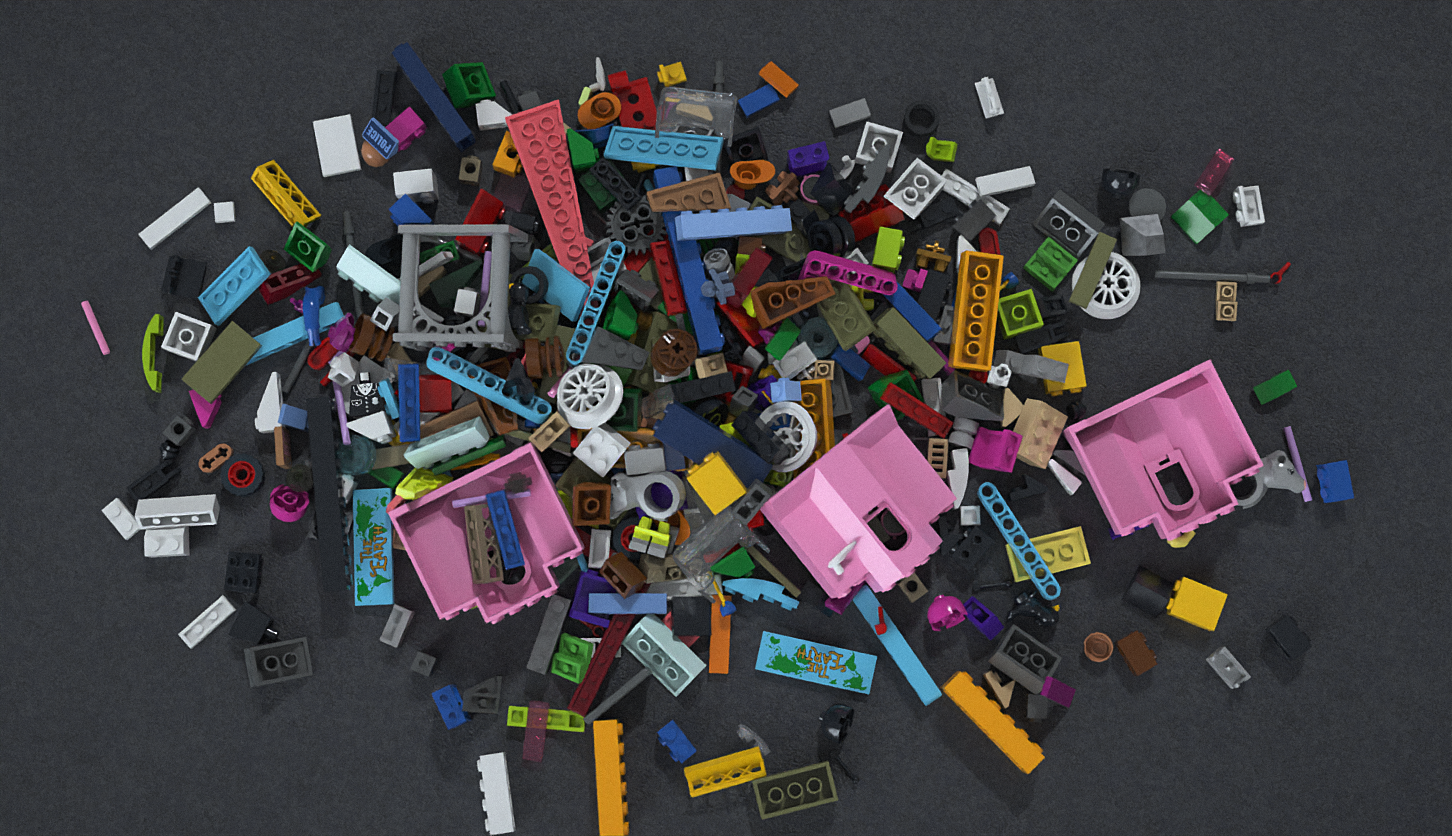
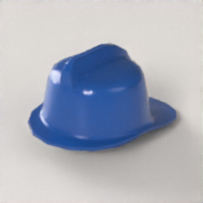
[574,124,614,148]

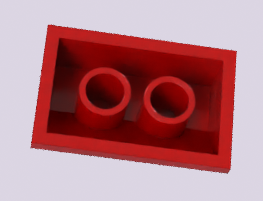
[837,184,905,242]
[455,189,506,256]
[716,301,765,350]

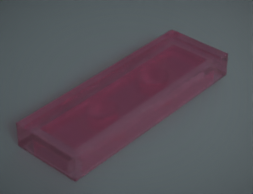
[1194,149,1234,196]
[522,700,550,762]

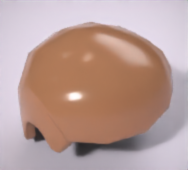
[361,140,390,167]
[1084,632,1113,662]

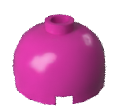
[270,484,309,522]
[927,595,968,631]

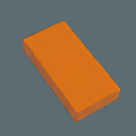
[758,61,799,98]

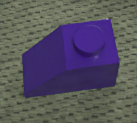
[963,596,1004,641]

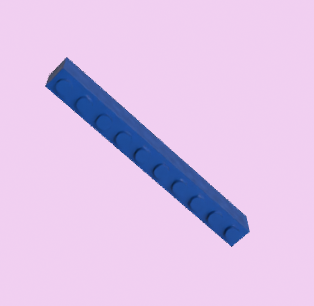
[653,166,725,356]

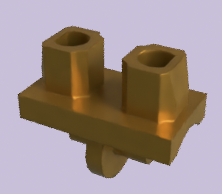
[915,240,951,273]

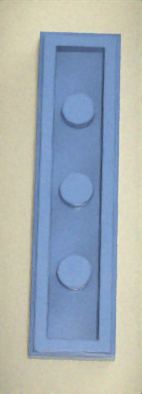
[588,593,667,614]

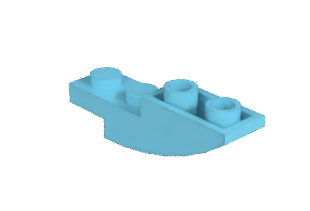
[722,578,799,611]

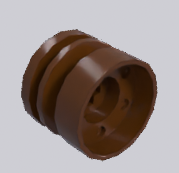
[349,313,395,362]
[650,329,697,377]
[525,336,565,379]

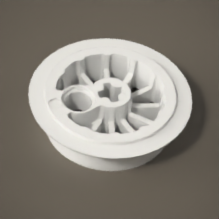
[1072,252,1140,319]
[557,364,623,429]
[760,401,817,472]

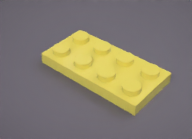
[1005,526,1091,583]

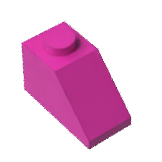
[189,390,222,429]

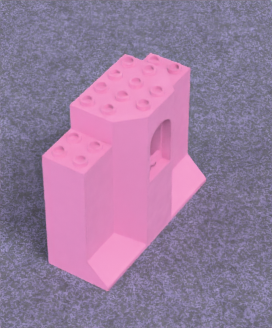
[1062,360,1264,541]
[760,404,957,599]
[388,443,585,624]

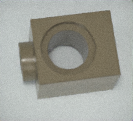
[459,156,483,186]
[897,572,928,603]

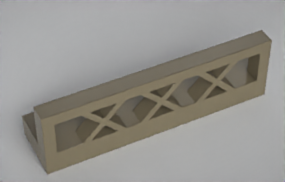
[464,503,504,584]

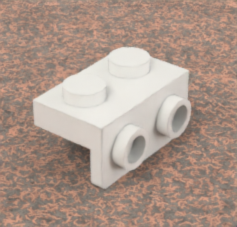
[1233,185,1265,227]

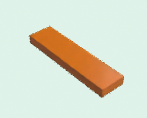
[709,595,732,674]

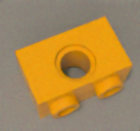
[492,131,523,178]

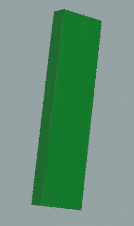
[432,434,506,476]

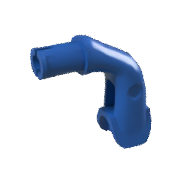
[303,286,325,346]

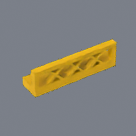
[251,160,321,228]
[684,746,767,798]

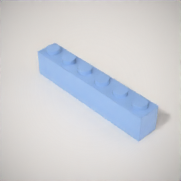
[675,205,792,241]

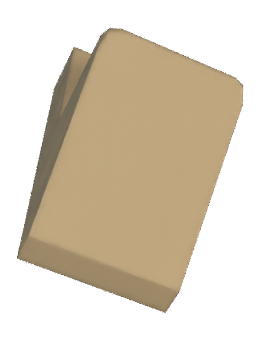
[694,353,727,379]
[528,412,570,453]
[983,670,1015,708]

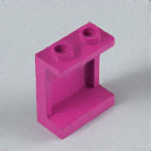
[969,427,1023,473]

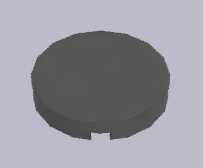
[1128,188,1166,220]

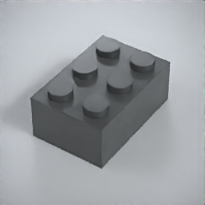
[988,624,1062,695]

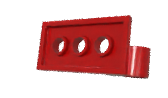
[607,70,662,131]

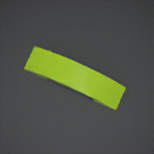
[142,314,164,392]
[507,706,585,732]

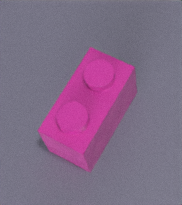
[385,106,427,152]

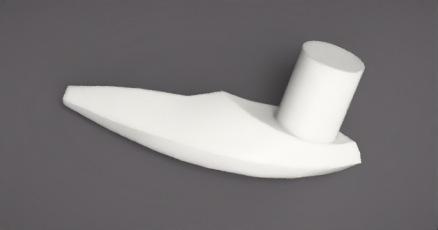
[589,57,605,93]
[840,155,855,179]
[828,541,857,575]

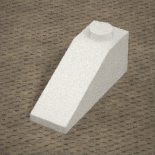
[255,372,286,434]

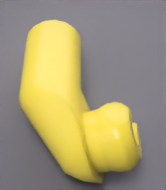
[1167,530,1196,548]

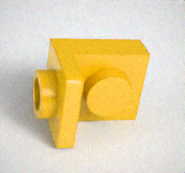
[657,62,687,88]

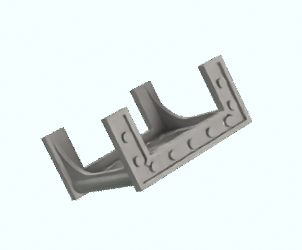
[393,225,528,352]

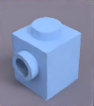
[770,378,802,403]

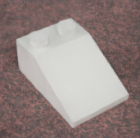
[884,158,947,219]

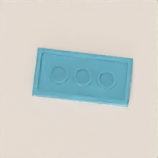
[198,246,271,326]
[522,249,590,321]

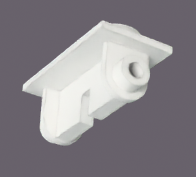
[975,77,1004,118]

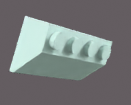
[336,245,401,305]
[404,416,490,469]
[622,614,707,697]

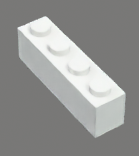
[135,494,220,530]
[477,752,516,835]

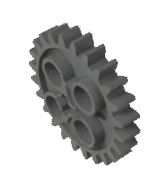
[606,195,667,256]

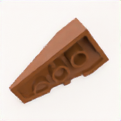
[750,276,835,329]
[468,357,518,435]

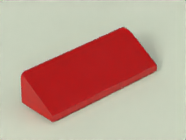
[862,344,916,381]

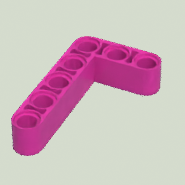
[798,250,898,295]

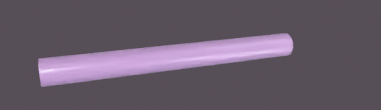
[477,251,492,327]
[332,380,351,445]
[1283,426,1312,502]
[452,488,531,508]

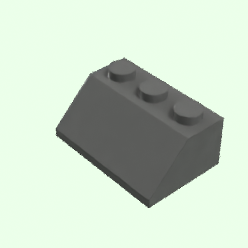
[1032,190,1105,259]

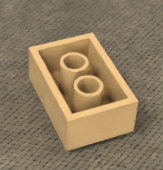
[1013,398,1068,469]

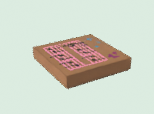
[274,426,292,469]

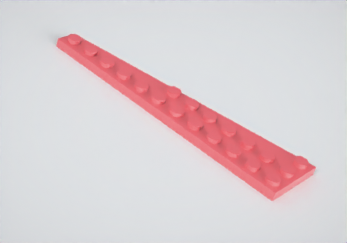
[505,99,601,326]

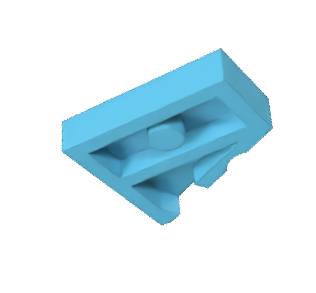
[378,378,399,419]

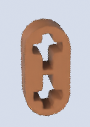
[199,444,233,473]

